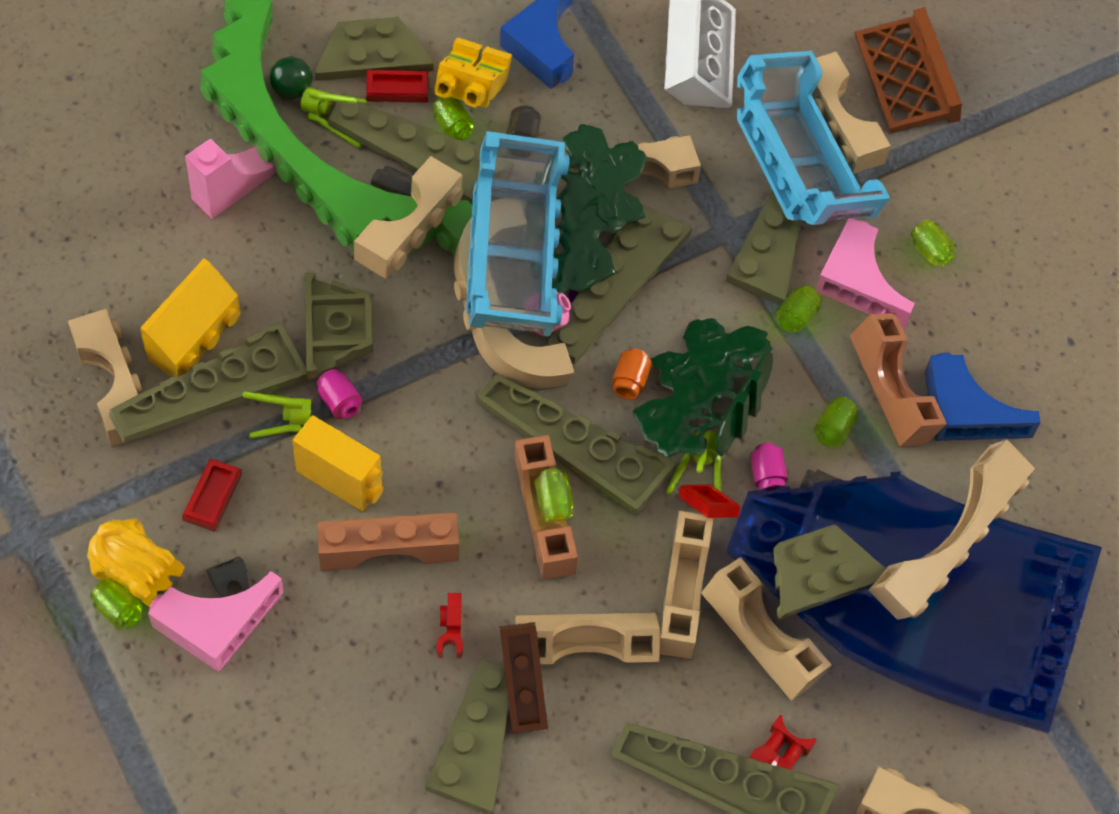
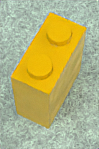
[292,415,384,512]

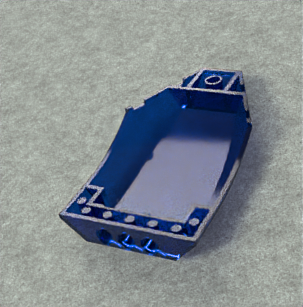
[726,471,1102,734]

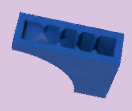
[500,0,574,89]
[925,353,1041,441]

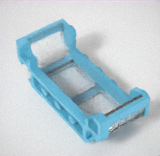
[737,51,890,225]
[466,131,569,337]

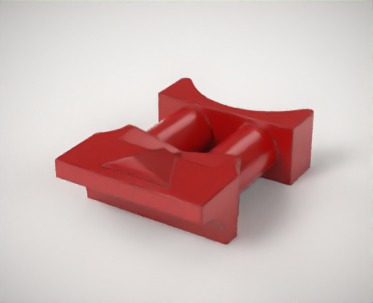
[749,715,816,770]

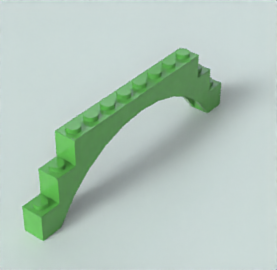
[200,0,472,256]

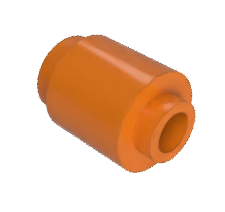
[612,349,652,400]

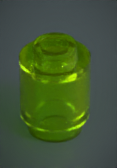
[432,97,474,141]
[910,219,957,266]
[776,285,822,333]
[814,396,859,447]
[534,468,574,522]
[90,578,143,630]

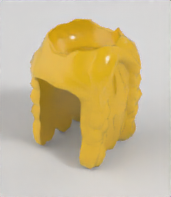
[87,518,185,607]

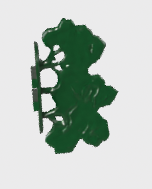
[522,124,647,294]
[633,318,773,457]

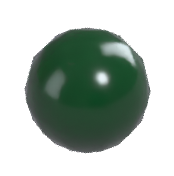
[269,56,313,100]

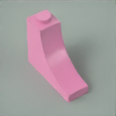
[185,138,277,219]
[815,217,915,329]
[148,571,284,672]

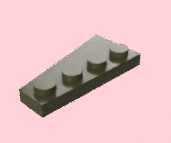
[726,190,801,307]
[426,660,509,814]

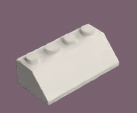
[665,0,736,108]

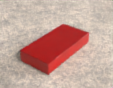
[366,70,428,103]
[182,458,242,532]
[679,484,740,518]

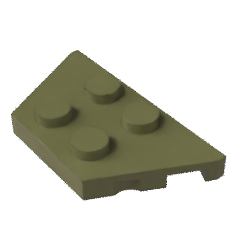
[315,17,433,81]
[305,272,373,379]
[774,524,886,619]

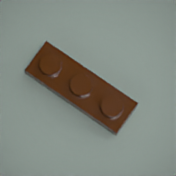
[499,622,548,734]

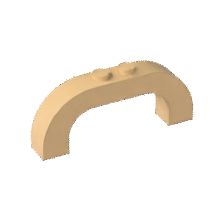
[454,196,575,389]

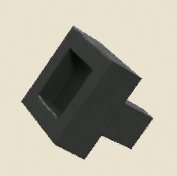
[206,556,249,598]

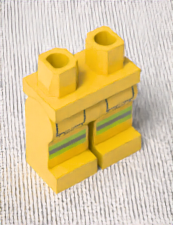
[434,37,513,108]

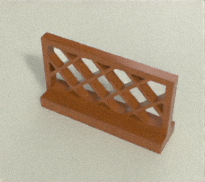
[855,7,962,133]

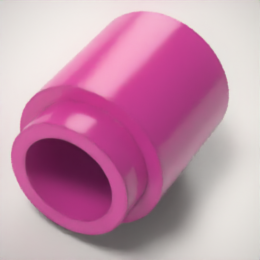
[316,369,363,419]
[749,443,788,495]

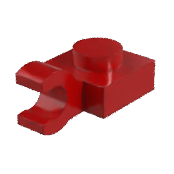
[436,593,463,658]

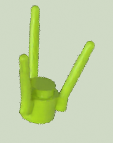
[301,87,367,149]
[242,391,311,439]
[665,430,723,495]

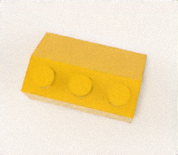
[140,258,241,377]

